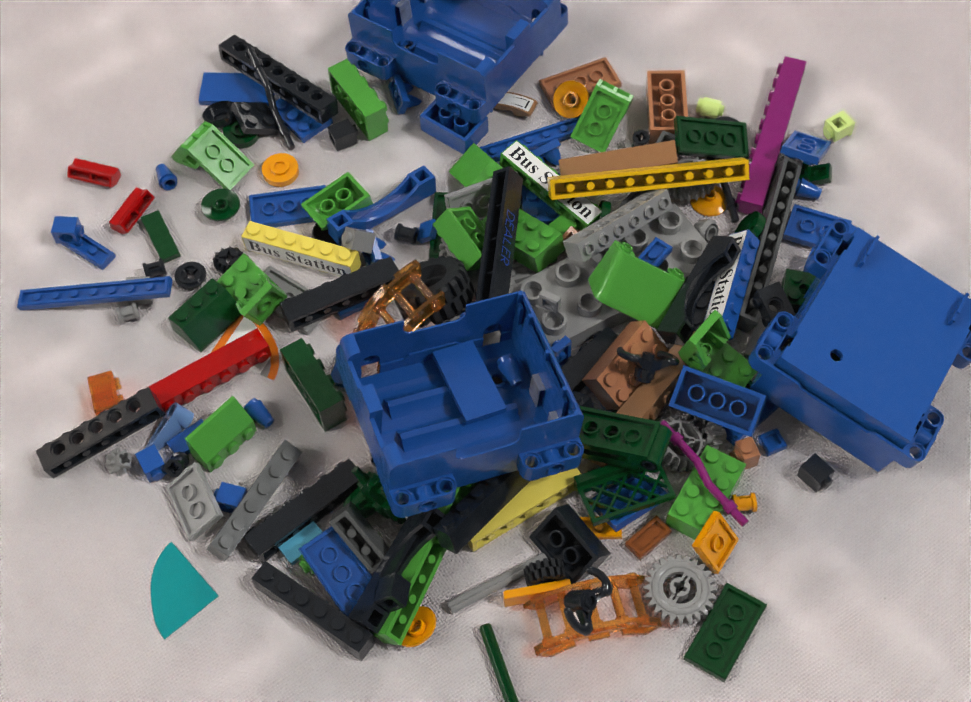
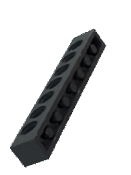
[218,34,338,124]

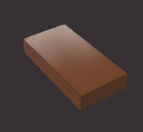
[625,515,672,561]

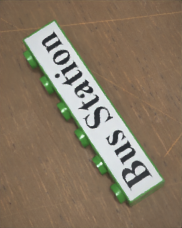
[499,140,601,230]

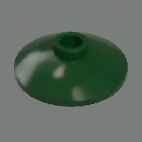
[201,188,240,221]

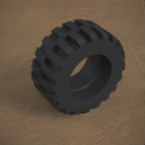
[392,256,474,327]

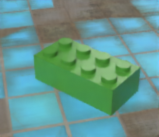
[328,59,389,141]
[481,209,565,273]
[666,445,746,540]

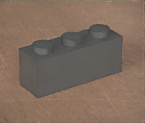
[329,501,389,574]

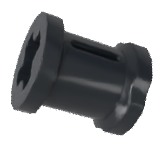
[632,130,650,147]
[394,223,419,245]
[142,258,167,277]
[164,451,190,477]

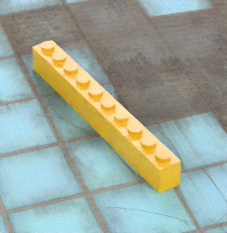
[547,157,750,200]

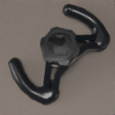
[617,347,680,383]
[564,566,613,636]

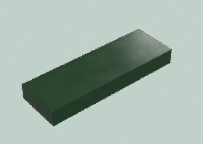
[141,210,181,263]

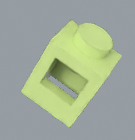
[823,110,856,142]

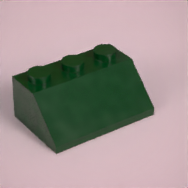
[168,278,242,353]

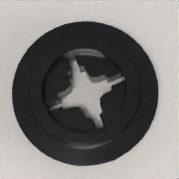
[213,245,243,274]
[174,261,207,290]

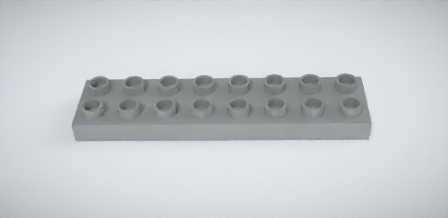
[436,203,708,384]

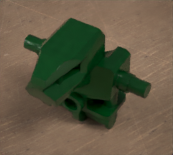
[343,466,407,524]

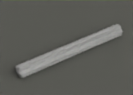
[447,553,548,613]

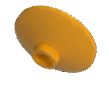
[553,80,589,118]
[690,185,726,217]
[402,606,437,647]

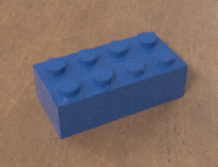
[668,365,768,437]

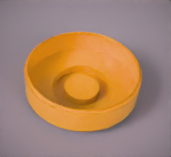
[262,153,299,187]

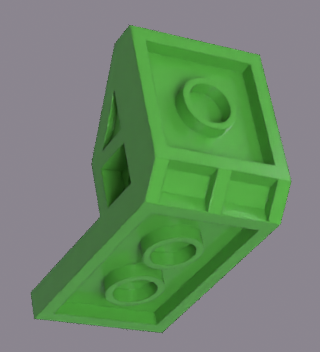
[570,79,634,152]
[171,121,254,190]
[217,253,288,326]
[678,310,757,387]

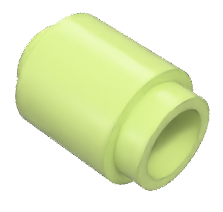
[696,97,725,119]

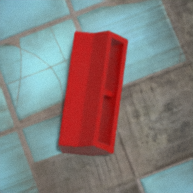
[67,158,121,188]
[109,187,155,234]

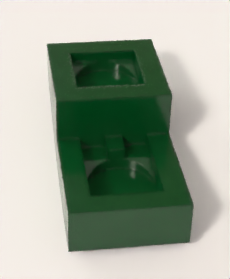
[799,162,832,184]

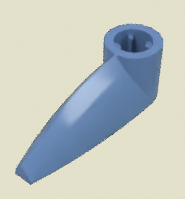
[145,402,194,451]

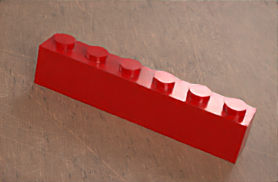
[148,328,272,413]

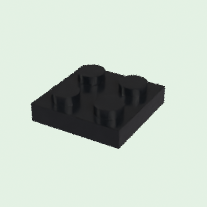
[231,102,279,135]

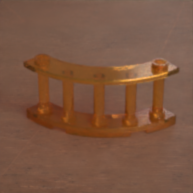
[353,259,445,374]
[523,572,662,657]

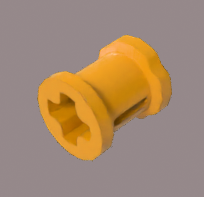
[731,492,757,512]

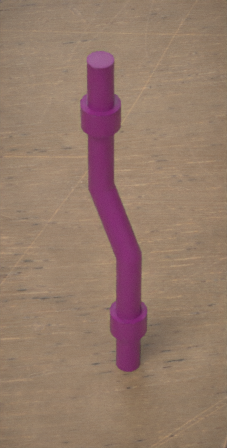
[661,420,749,527]

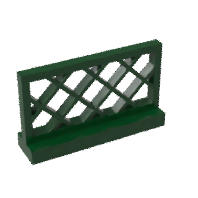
[574,464,676,526]

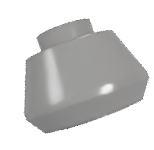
[694,219,719,243]

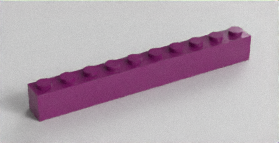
[736,56,807,214]

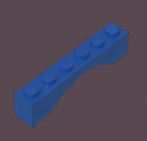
[327,166,436,246]

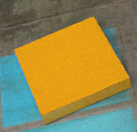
[692,511,739,574]

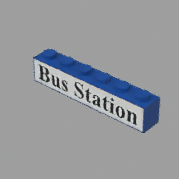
[704,229,760,341]

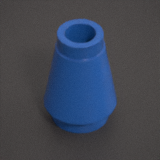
[155,164,177,191]
[795,178,822,200]
[497,353,524,387]
[244,398,275,428]

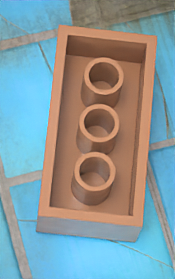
[646,70,688,144]
[582,320,669,410]

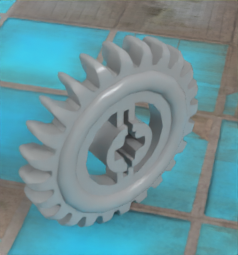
[642,554,717,627]

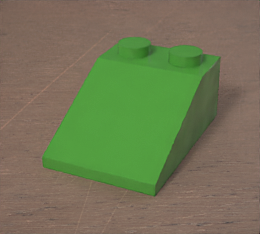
[449,142,502,187]
[301,172,373,231]

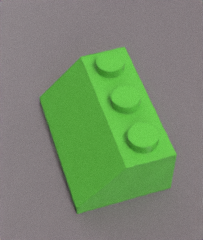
[433,206,485,271]
[185,396,257,473]

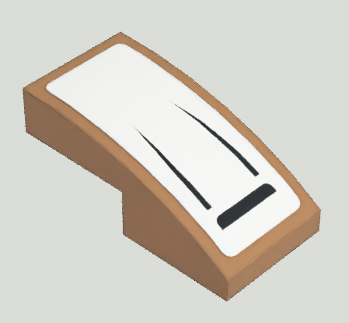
[495,92,538,117]

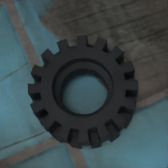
[523,558,567,586]

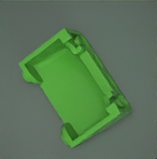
[588,240,685,329]

